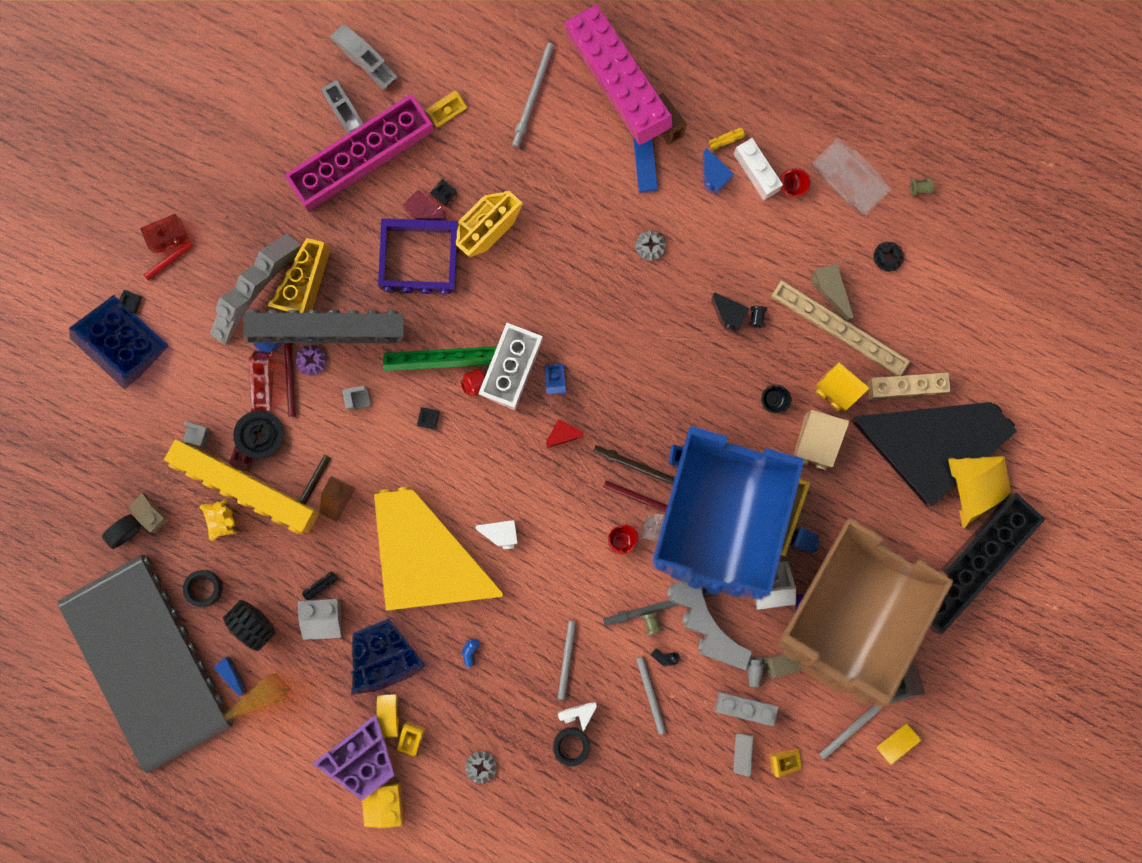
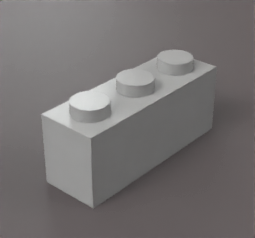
[714,691,778,727]

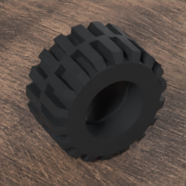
[223,600,276,651]

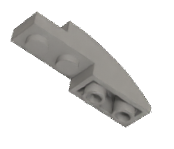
[330,24,397,91]

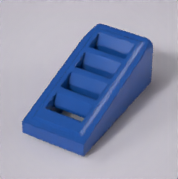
[214,656,247,696]

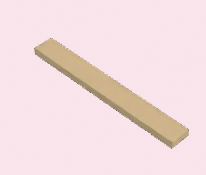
[771,280,910,376]

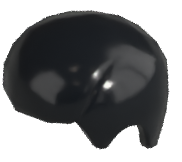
[761,385,792,414]

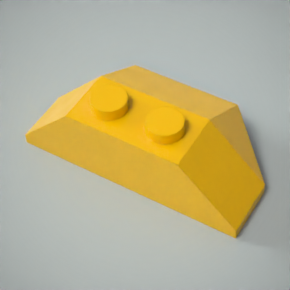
[456,191,523,258]

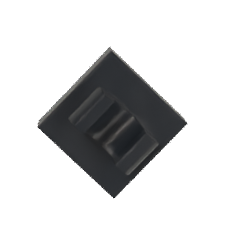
[430,179,457,206]

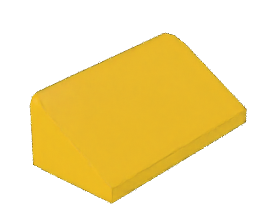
[425,90,467,128]
[876,723,921,764]

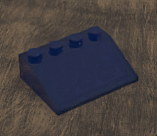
[69,295,168,389]

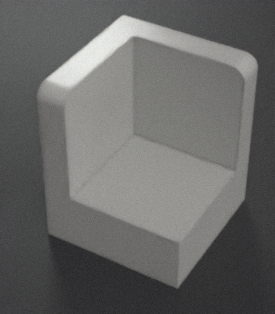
[342,385,371,411]
[183,421,211,448]

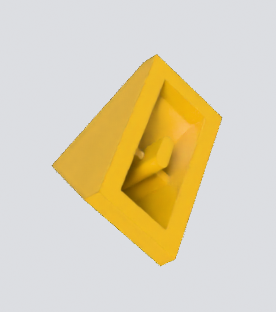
[397,721,426,757]
[769,749,802,777]

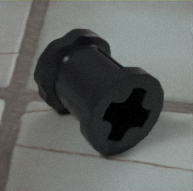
[749,306,767,328]

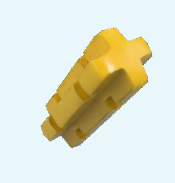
[709,128,745,151]

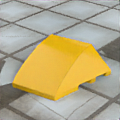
[948,456,1011,529]

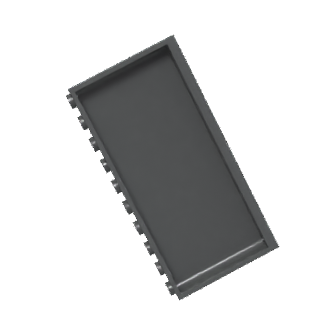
[58,555,234,773]

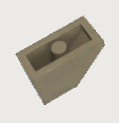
[129,493,170,533]

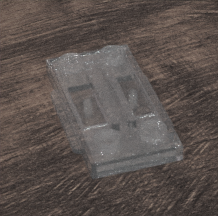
[811,137,892,217]

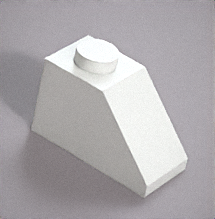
[476,520,518,550]

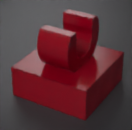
[229,446,253,470]

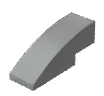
[321,80,363,134]

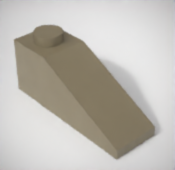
[811,263,854,322]

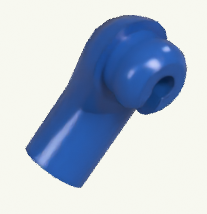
[462,639,480,667]

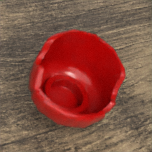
[780,168,811,197]
[608,524,638,555]

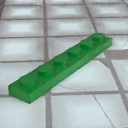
[383,346,497,371]

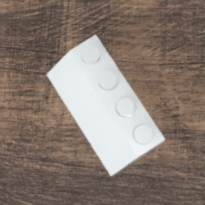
[479,323,543,410]

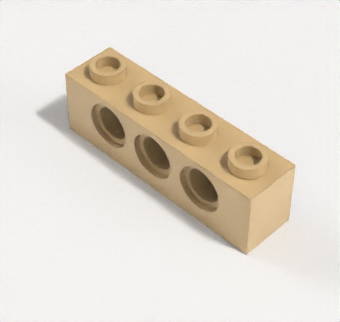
[867,373,950,400]

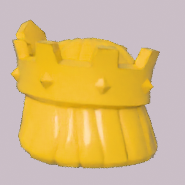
[200,499,236,541]

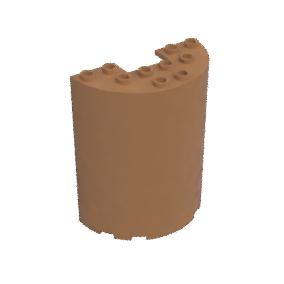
[779,518,953,706]

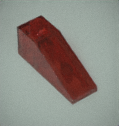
[249,351,274,413]

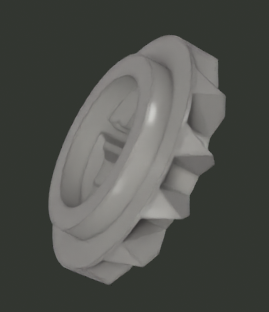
[635,230,666,261]
[465,751,496,784]

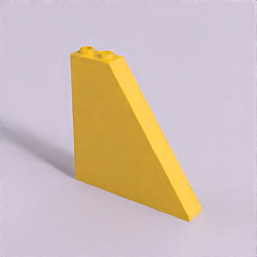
[374,487,503,611]

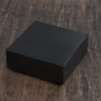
[117,290,143,314]
[417,407,440,430]

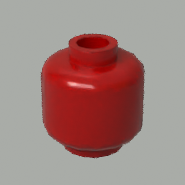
[460,369,486,397]

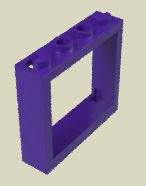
[378,218,458,295]

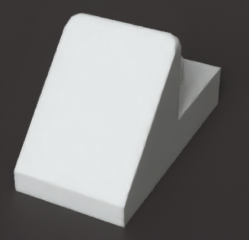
[558,701,597,731]

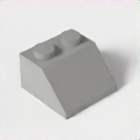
[298,599,342,640]

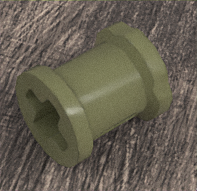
[910,177,933,196]
[641,612,663,635]

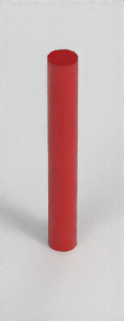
[144,240,193,281]

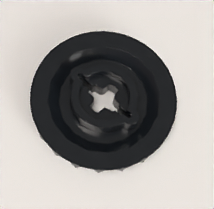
[233,410,284,459]

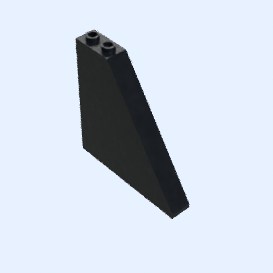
[851,402,1017,507]

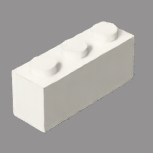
[734,138,783,200]

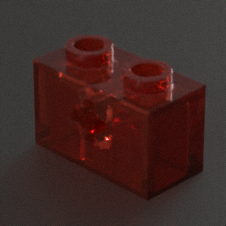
[140,214,189,253]

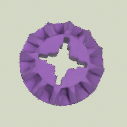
[295,345,326,376]

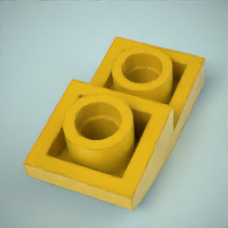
[377,695,399,738]

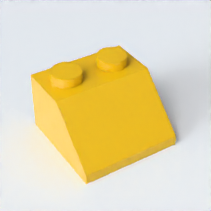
[362,782,404,828]

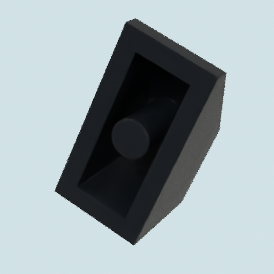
[711,292,749,332]

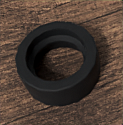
[102,514,141,549]
[183,570,223,607]
[553,728,590,767]

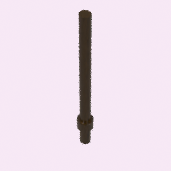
[593,445,675,485]

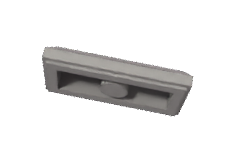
[733,733,753,777]

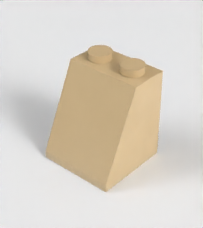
[793,410,849,471]

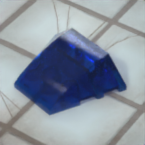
[351,619,426,695]

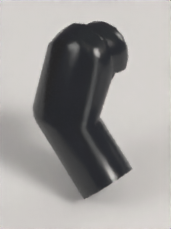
[650,648,680,667]

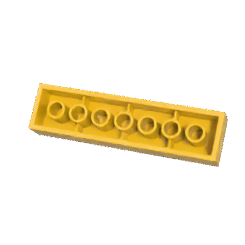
[164,439,320,534]

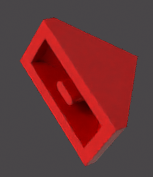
[546,419,584,448]

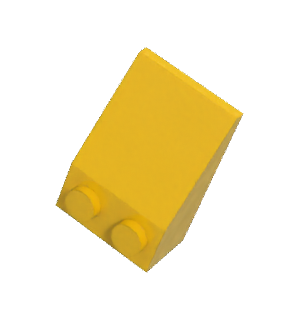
[814,363,869,413]

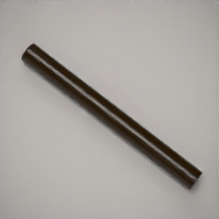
[299,455,331,504]

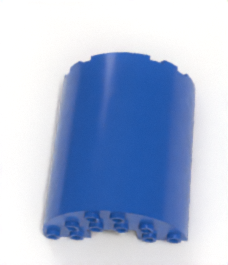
[652,426,804,600]

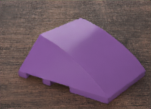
[312,715,395,800]

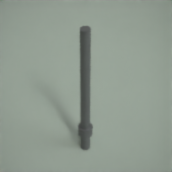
[603,589,715,626]

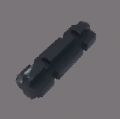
[302,571,338,600]

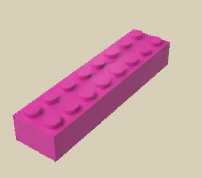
[564,5,672,145]
[284,93,434,212]

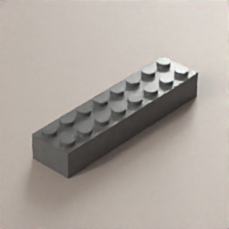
[244,310,404,343]

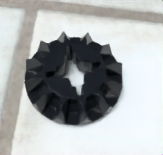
[873,241,904,272]

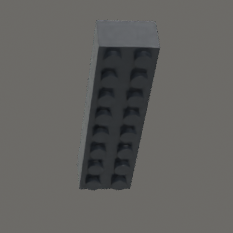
[929,493,1046,634]

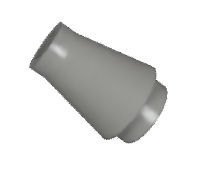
[746,657,765,687]

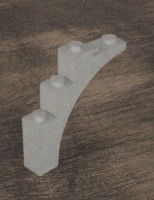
[210,234,301,345]
[667,581,752,670]

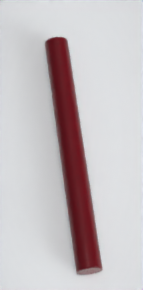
[284,343,296,417]
[603,480,668,513]

